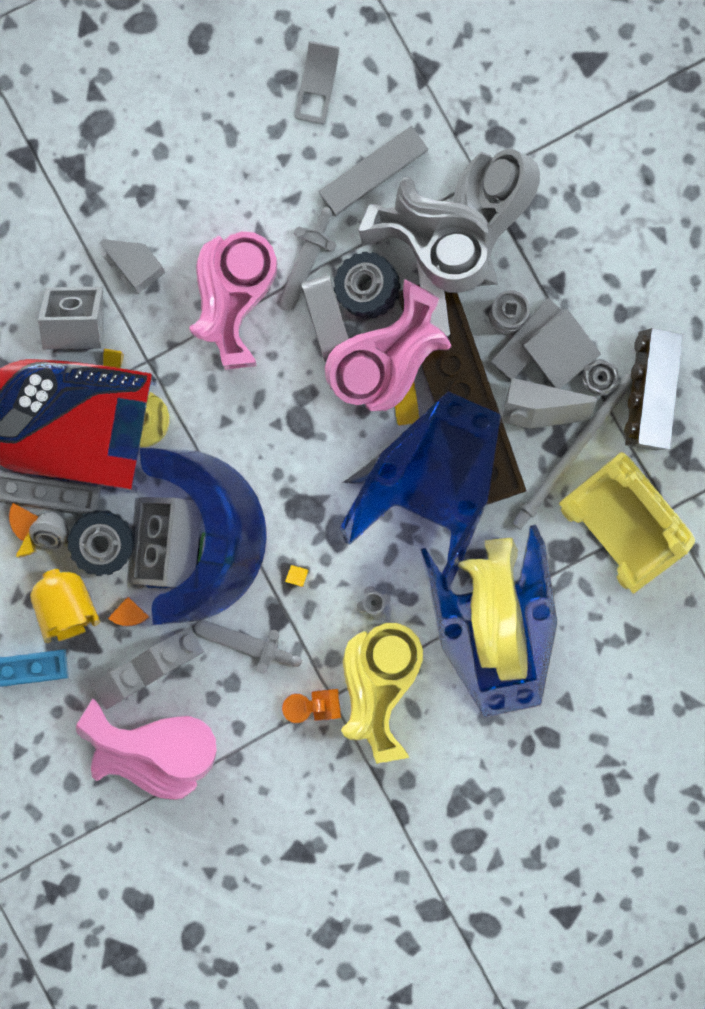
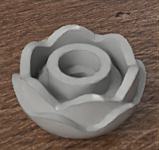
[583,359,619,396]

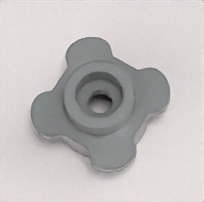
[357,586,391,620]

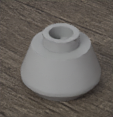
[29,512,68,550]

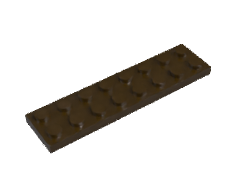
[398,284,527,511]

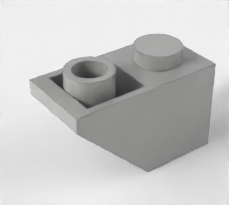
[100,239,166,293]

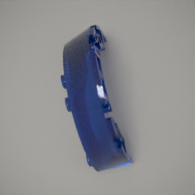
[139,448,267,625]

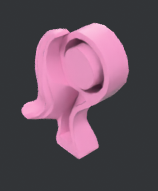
[189,231,277,370]
[325,279,451,411]
[76,699,217,800]

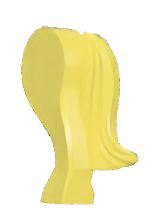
[458,538,528,681]
[341,623,423,764]

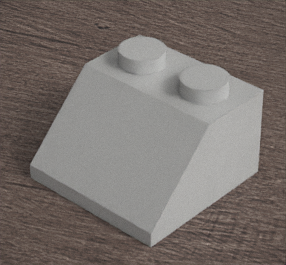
[38,287,103,350]

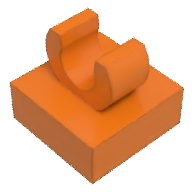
[304,689,341,721]

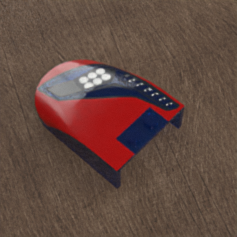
[0,359,157,493]

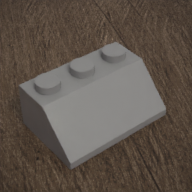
[130,497,202,589]

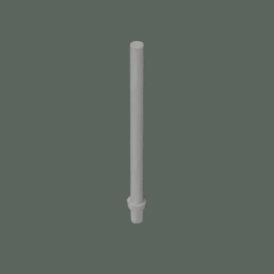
[512,373,633,530]

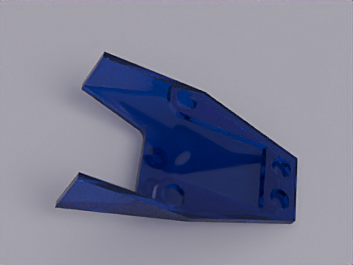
[340,391,501,592]
[420,524,558,718]

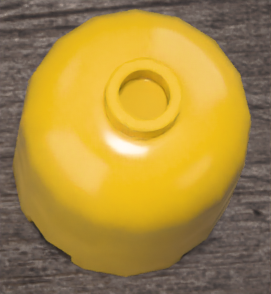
[30,569,100,643]

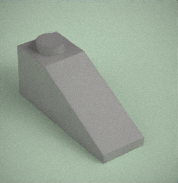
[502,378,597,428]

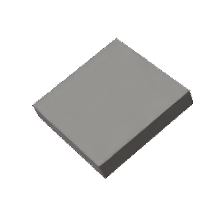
[521,309,601,389]

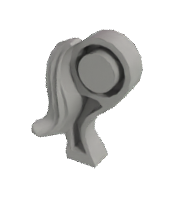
[453,149,540,286]
[358,177,490,293]

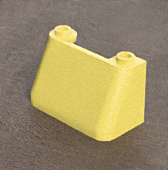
[559,452,695,594]

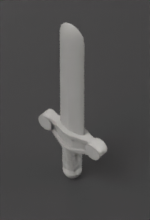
[280,207,336,311]
[194,620,302,673]

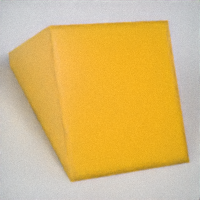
[103,348,124,368]
[16,533,37,558]
[285,565,308,587]

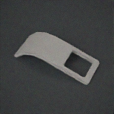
[295,41,340,124]

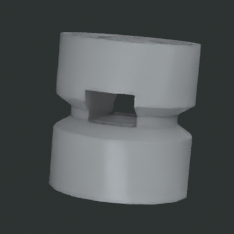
[489,290,530,335]

